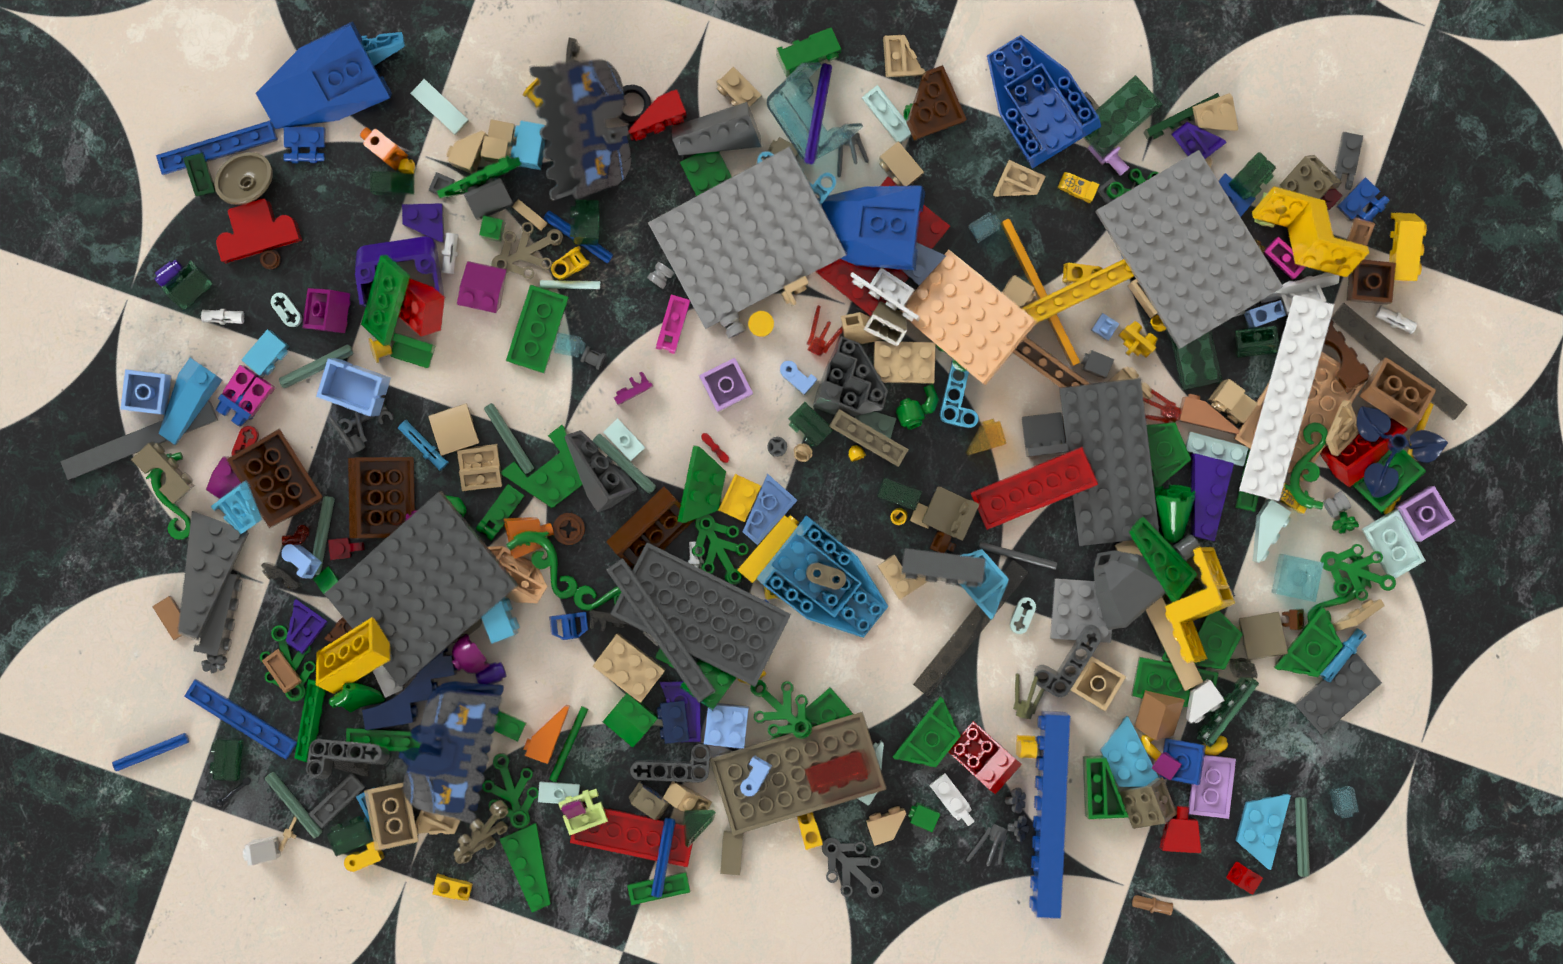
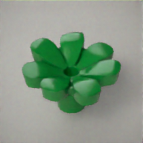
[1332,511,1359,534]

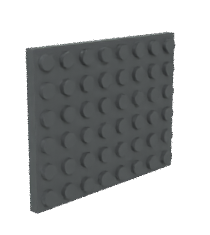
[325,491,518,687]

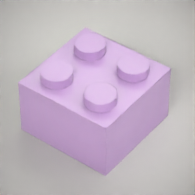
[699,358,753,412]
[1395,486,1455,542]

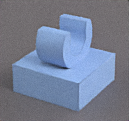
[1091,313,1119,341]

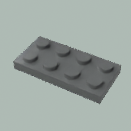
[1294,653,1382,735]

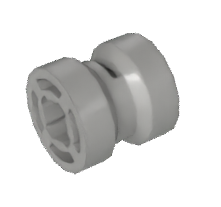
[647,261,674,289]
[720,312,746,338]
[1323,491,1351,518]

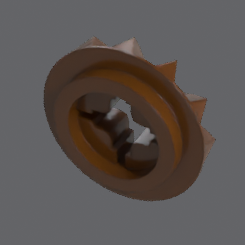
[553,513,585,545]

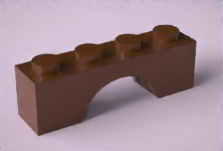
[1324,319,1370,394]

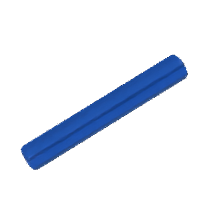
[543,211,613,263]
[112,733,189,771]
[651,818,675,897]

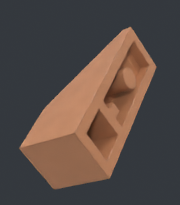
[1177,394,1240,435]

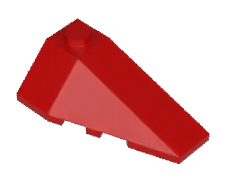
[1320,418,1408,487]

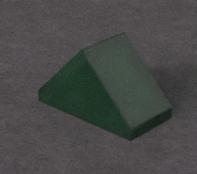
[683,810,716,847]

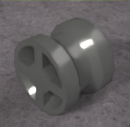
[767,437,787,457]

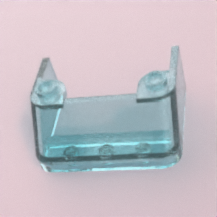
[767,62,863,160]

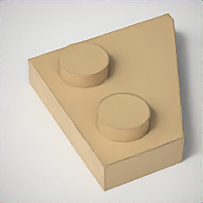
[883,35,925,77]
[1193,93,1238,131]
[993,160,1046,197]
[1325,400,1359,456]
[1333,599,1385,631]
[415,810,461,835]

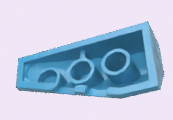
[361,32,405,66]
[159,358,223,445]

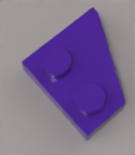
[1171,122,1227,159]
[402,203,444,243]
[286,599,327,654]

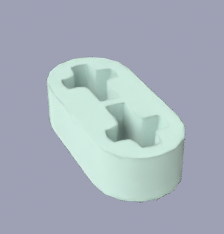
[271,293,302,327]
[1010,597,1036,634]

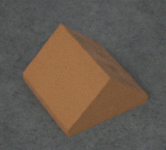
[1135,690,1184,741]

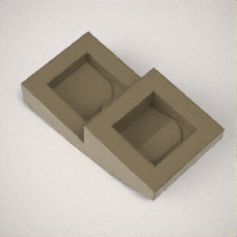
[720,831,743,875]

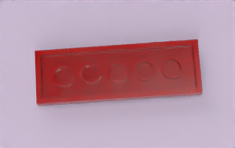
[971,447,1098,530]
[570,803,696,867]

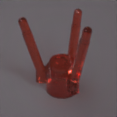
[806,305,843,357]
[1143,388,1181,423]

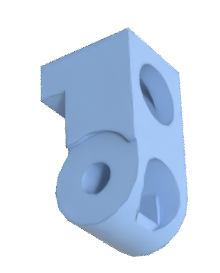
[1244,300,1286,329]
[780,361,817,395]
[282,544,322,579]
[740,756,773,796]

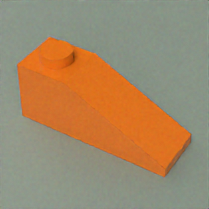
[524,704,570,764]

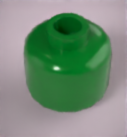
[896,398,925,430]

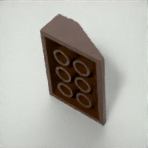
[226,428,322,529]
[348,457,415,538]

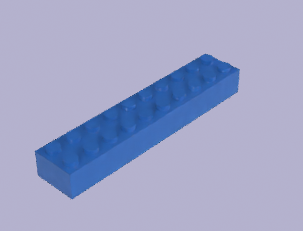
[1029,711,1070,919]

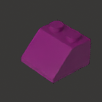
[457,261,507,313]
[302,288,350,333]
[206,456,241,499]

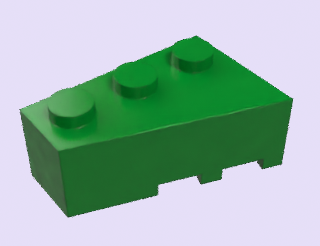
[776,27,841,78]
[1083,755,1129,819]

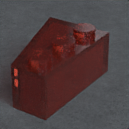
[805,749,872,794]

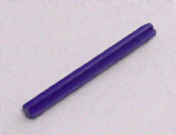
[804,63,832,165]

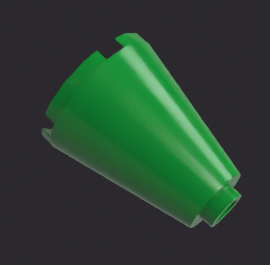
[1155,485,1195,543]

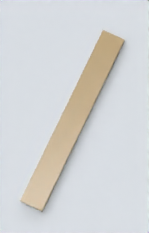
[1114,540,1203,691]

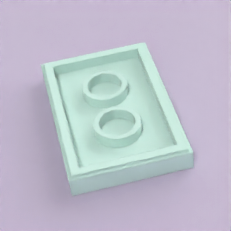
[1362,509,1426,581]

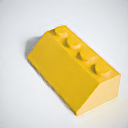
[316,617,390,694]

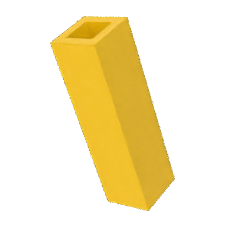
[738,515,799,583]

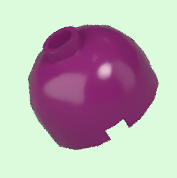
[452,633,490,674]

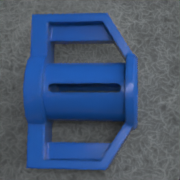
[549,612,588,640]

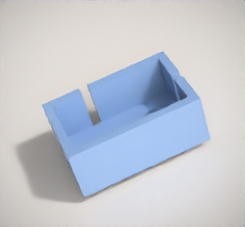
[316,358,391,416]

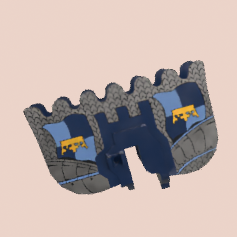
[399,681,504,823]

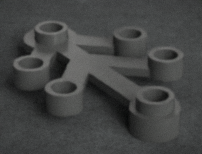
[822,837,883,898]

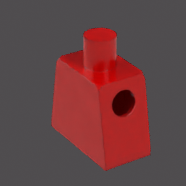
[1160,806,1201,853]

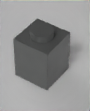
[1081,350,1114,379]

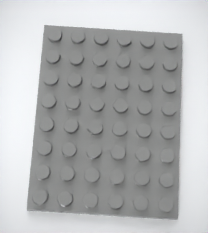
[648,146,847,329]
[1095,150,1283,349]

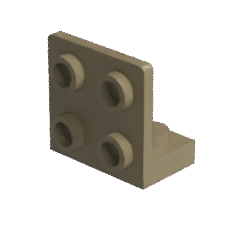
[1280,155,1342,199]
[922,486,979,541]
[1119,777,1177,829]

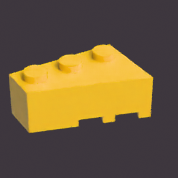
[1389,213,1427,281]

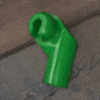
[921,384,939,414]
[445,495,466,517]

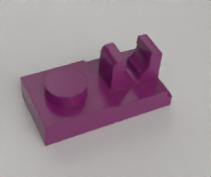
[614,372,654,406]

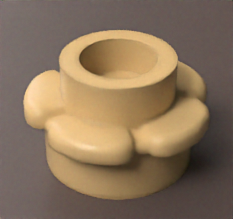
[794,443,813,462]

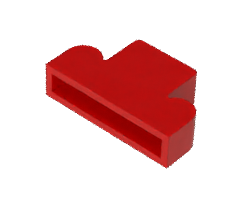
[216,199,303,263]

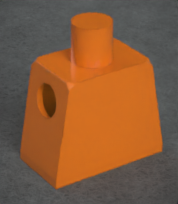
[360,127,408,171]
[504,517,553,559]

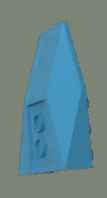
[756,516,888,638]

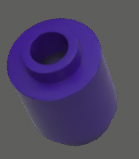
[154,259,186,288]
[475,662,507,684]

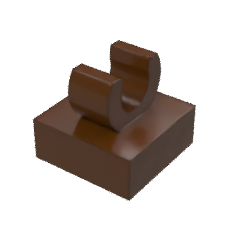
[930,530,956,553]
[1282,609,1304,630]

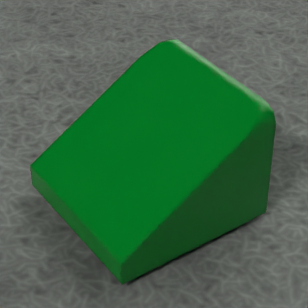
[313,566,340,595]

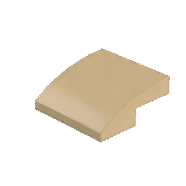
[429,403,480,456]
[457,444,502,491]

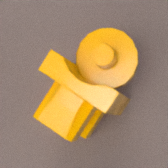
[1118,321,1157,358]

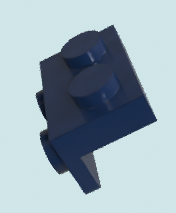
[657,700,689,744]

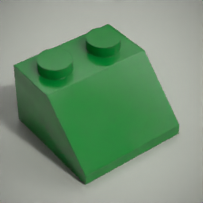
[602,693,658,748]

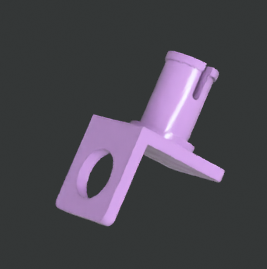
[1088,135,1130,176]

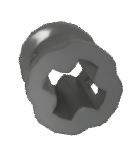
[580,346,606,370]

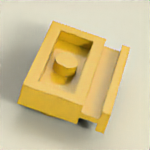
[719,474,761,522]

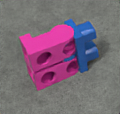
[216,365,276,427]

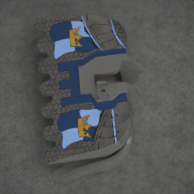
[530,59,631,200]

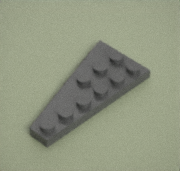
[178,511,249,641]

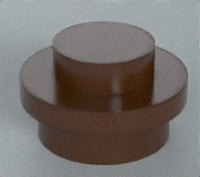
[260,249,281,269]

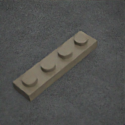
[829,409,909,467]

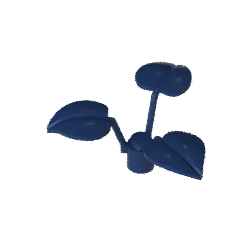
[1357,406,1448,498]

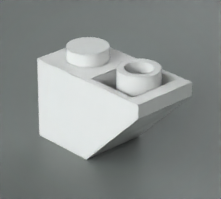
[1186,679,1224,723]
[243,836,280,866]

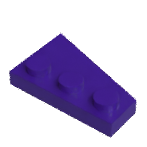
[660,681,701,742]

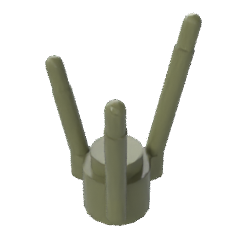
[1013,673,1045,719]

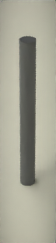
[978,541,1057,570]

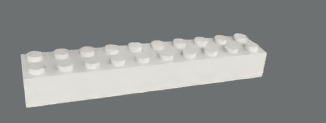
[1239,295,1334,501]

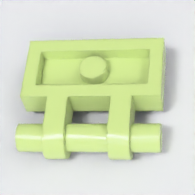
[558,789,608,835]

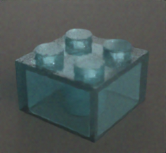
[1271,554,1324,602]

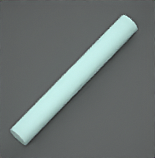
[540,280,600,289]

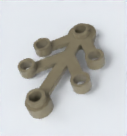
[491,222,564,279]
[454,800,508,864]

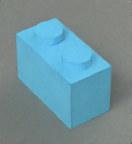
[242,329,289,377]

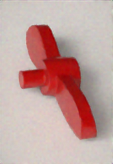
[701,433,729,463]

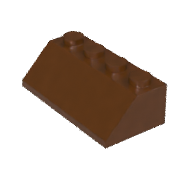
[606,487,695,569]

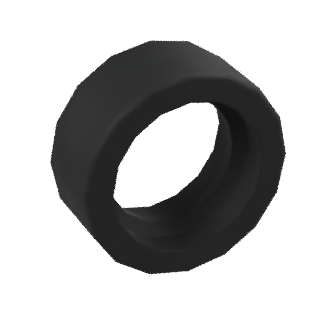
[618,84,651,124]

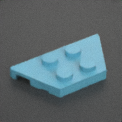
[211,481,262,534]
[960,549,1009,620]
[1100,716,1159,787]
[1236,794,1291,870]

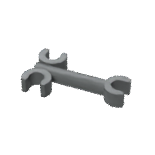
[339,395,394,433]

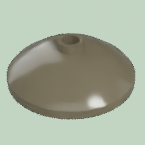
[214,152,273,205]

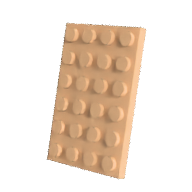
[900,250,1037,385]
[1233,352,1364,482]

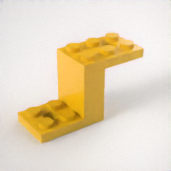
[1252,186,1369,277]
[1165,547,1236,663]

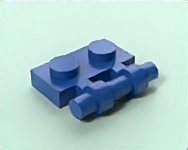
[284,127,325,163]
[1336,177,1390,222]

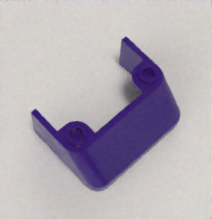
[355,236,444,307]

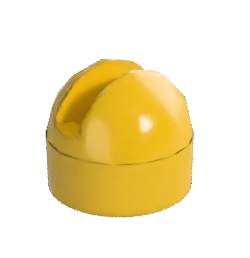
[398,158,415,174]
[1150,314,1166,332]
[848,445,866,462]
[891,508,907,525]

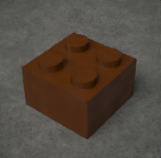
[1346,260,1396,305]

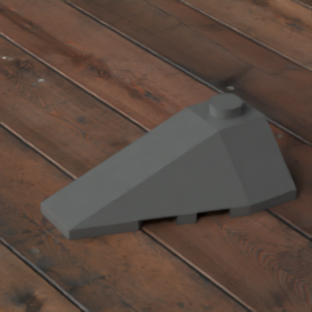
[564,430,637,512]

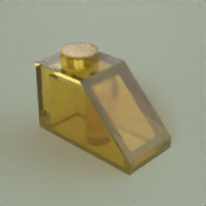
[966,419,1007,456]

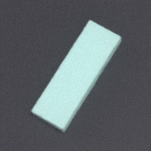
[411,79,469,135]
[862,85,911,144]

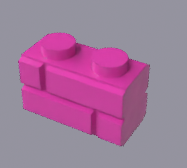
[1262,237,1305,279]

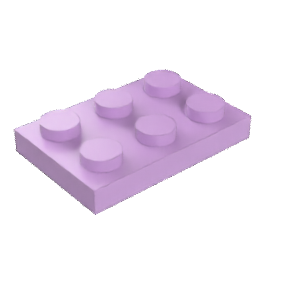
[1189,755,1236,819]

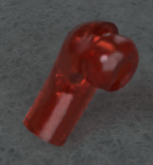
[282,525,309,545]

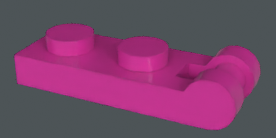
[655,295,690,354]

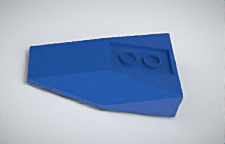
[255,21,392,129]
[987,35,1102,168]
[818,186,925,271]

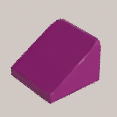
[1152,752,1182,780]
[561,798,586,819]

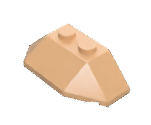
[488,546,547,603]

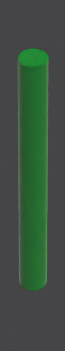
[549,706,589,782]

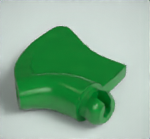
[329,683,385,713]

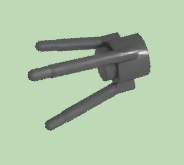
[837,127,869,177]
[328,411,367,454]
[966,824,1008,866]

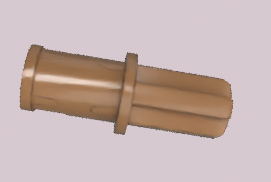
[1132,895,1173,916]

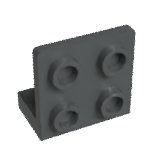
[1022,412,1069,457]

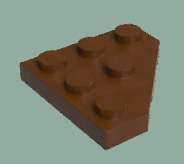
[906,65,967,141]

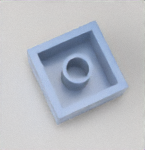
[120,369,171,415]
[704,703,749,749]

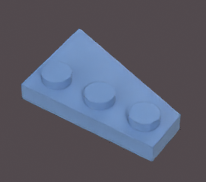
[743,474,797,545]

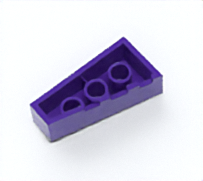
[1191,453,1234,541]

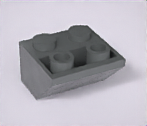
[464,177,514,221]

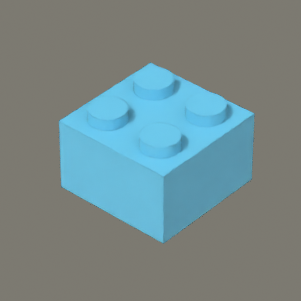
[511,121,545,170]
[481,597,520,644]

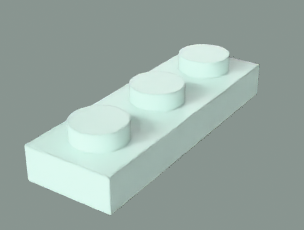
[1186,432,1248,466]

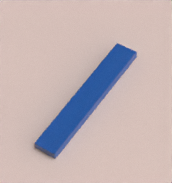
[156,120,278,175]
[184,679,297,760]

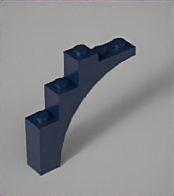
[362,647,458,730]

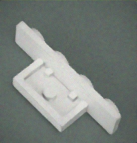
[850,268,920,321]
[1261,272,1340,315]

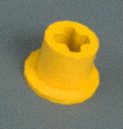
[748,311,774,337]
[368,338,392,363]

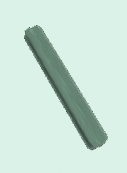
[279,344,354,389]
[484,403,534,474]
[593,434,656,494]
[312,496,335,575]
[265,772,322,838]
[1295,797,1310,877]

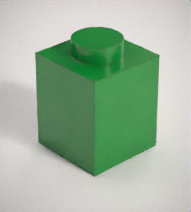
[479,215,506,242]
[908,802,940,833]

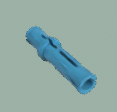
[398,420,449,471]
[1320,628,1367,683]

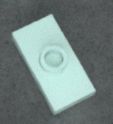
[603,418,645,461]
[538,781,580,804]

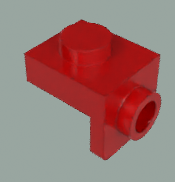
[1226,862,1263,895]

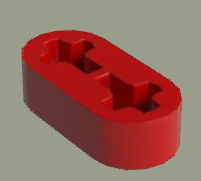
[231,426,259,456]

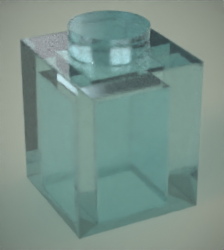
[968,212,1001,243]
[554,333,586,358]
[1330,786,1359,818]

